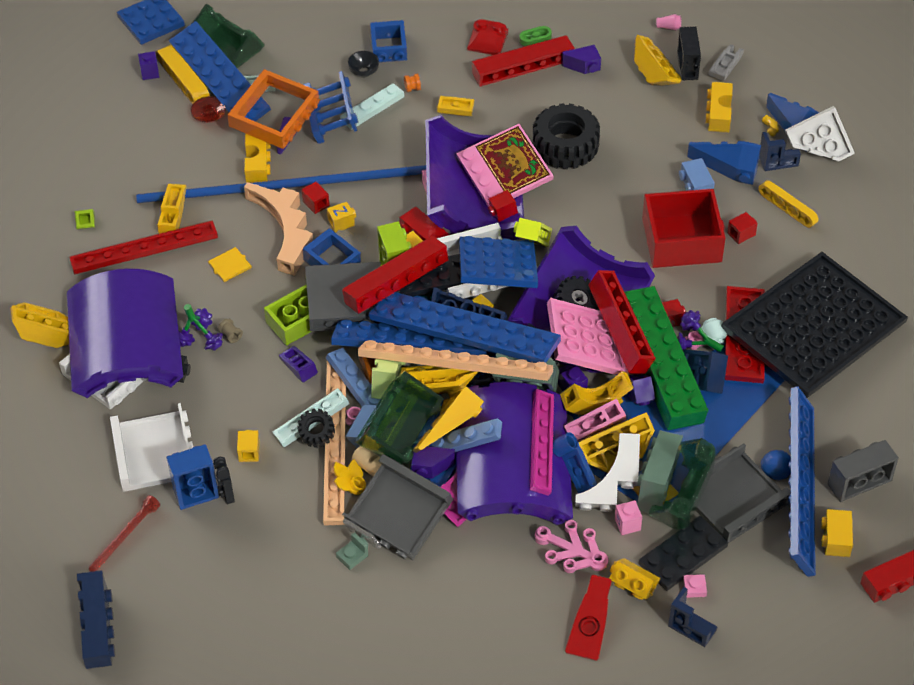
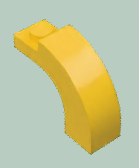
[560,371,633,415]

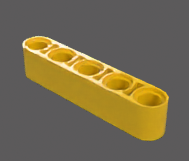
[156,45,210,105]

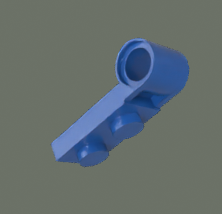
[553,432,597,494]

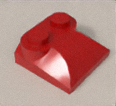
[467,19,508,55]

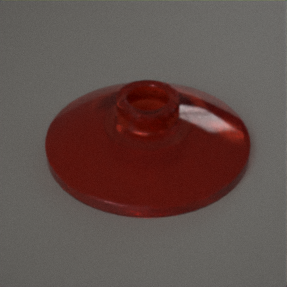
[191,96,226,123]

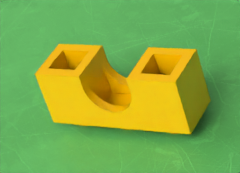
[705,82,733,132]
[244,133,271,183]

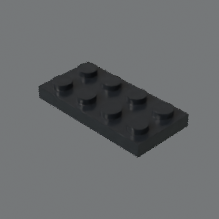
[398,254,465,297]
[638,516,728,591]

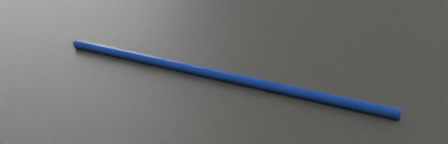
[136,165,426,203]

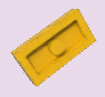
[437,96,474,116]

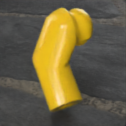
[762,115,780,137]

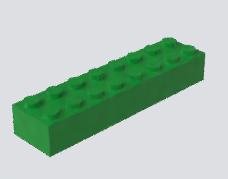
[624,286,708,431]

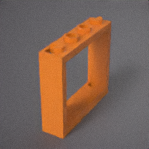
[228,69,320,149]

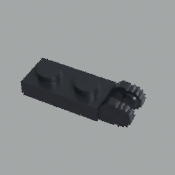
[213,456,235,504]

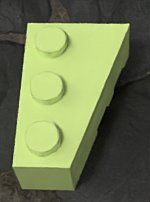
[371,359,406,401]

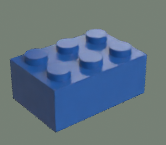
[166,444,219,510]

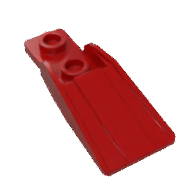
[565,575,612,661]

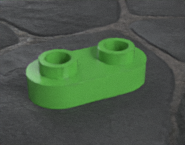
[519,26,552,46]

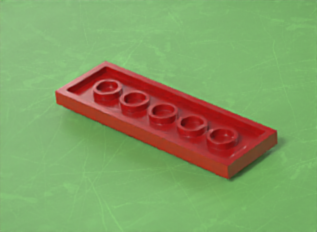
[725,286,765,383]

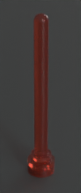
[89,495,161,572]

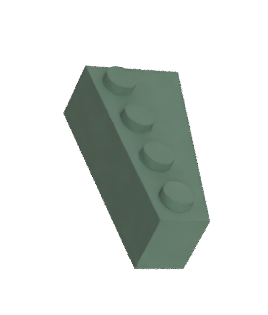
[637,430,683,516]

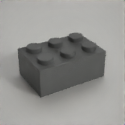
[828,440,899,502]

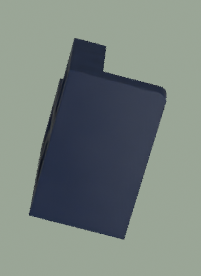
[759,132,801,171]
[684,349,728,394]
[668,587,717,647]

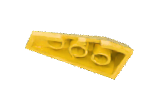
[413,386,484,453]

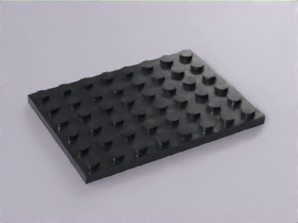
[721,252,908,398]

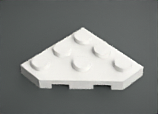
[785,106,855,161]

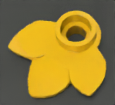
[333,459,366,495]

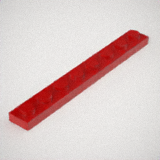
[69,220,218,275]

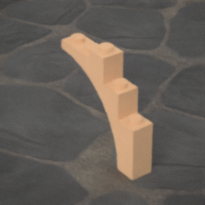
[244,182,313,276]

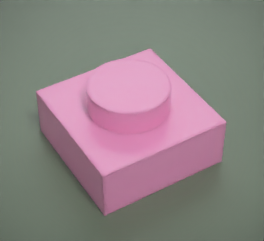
[683,574,707,598]

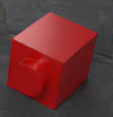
[301,182,330,214]
[488,190,518,222]
[727,212,758,244]
[662,299,686,327]

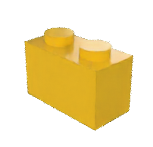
[821,509,853,557]

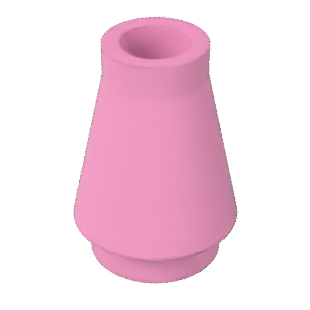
[657,14,681,31]

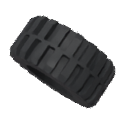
[532,103,600,169]

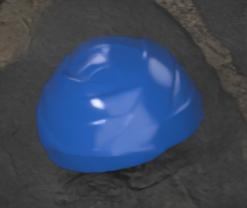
[761,450,791,480]

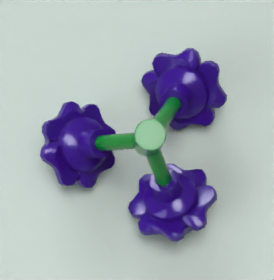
[179,304,223,351]
[677,310,724,352]

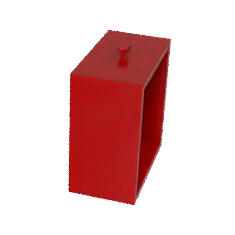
[642,189,726,268]

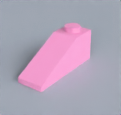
[564,398,626,442]

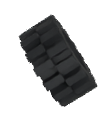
[297,408,335,448]

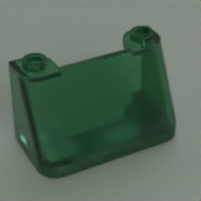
[191,4,265,69]
[355,371,444,465]
[648,438,716,530]

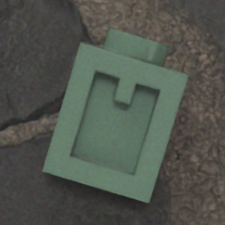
[336,533,368,570]

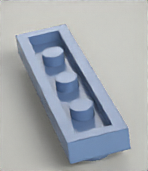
[326,348,386,409]
[432,418,502,452]

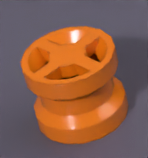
[404,73,421,92]

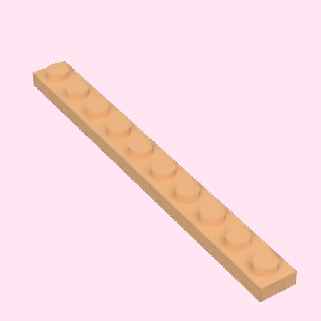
[358,340,553,381]
[323,361,346,525]

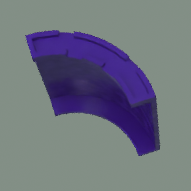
[425,115,524,240]
[507,225,655,373]
[67,269,183,398]
[456,382,573,525]

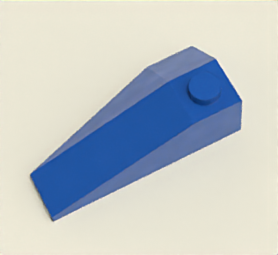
[766,93,819,152]
[687,141,761,185]

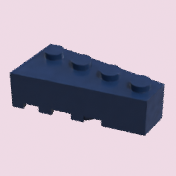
[431,287,508,321]
[77,570,115,669]

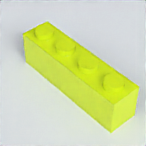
[514,218,552,247]

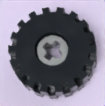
[553,276,600,311]

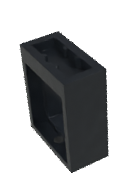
[677,26,701,80]

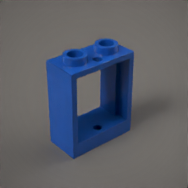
[370,20,407,62]
[303,228,361,266]

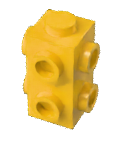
[610,558,660,600]

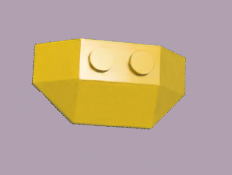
[634,35,681,86]
[10,302,69,348]
[400,365,478,395]
[578,412,655,473]

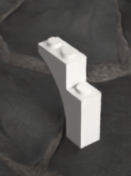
[575,433,640,512]

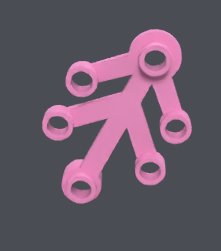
[535,520,609,573]

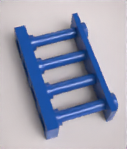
[303,71,359,144]

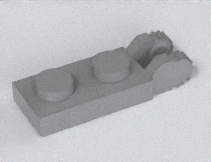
[709,44,744,81]

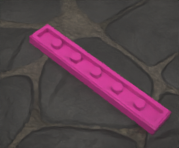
[530,389,554,496]

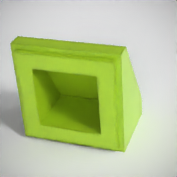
[75,209,95,229]

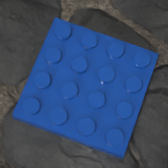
[459,236,538,288]

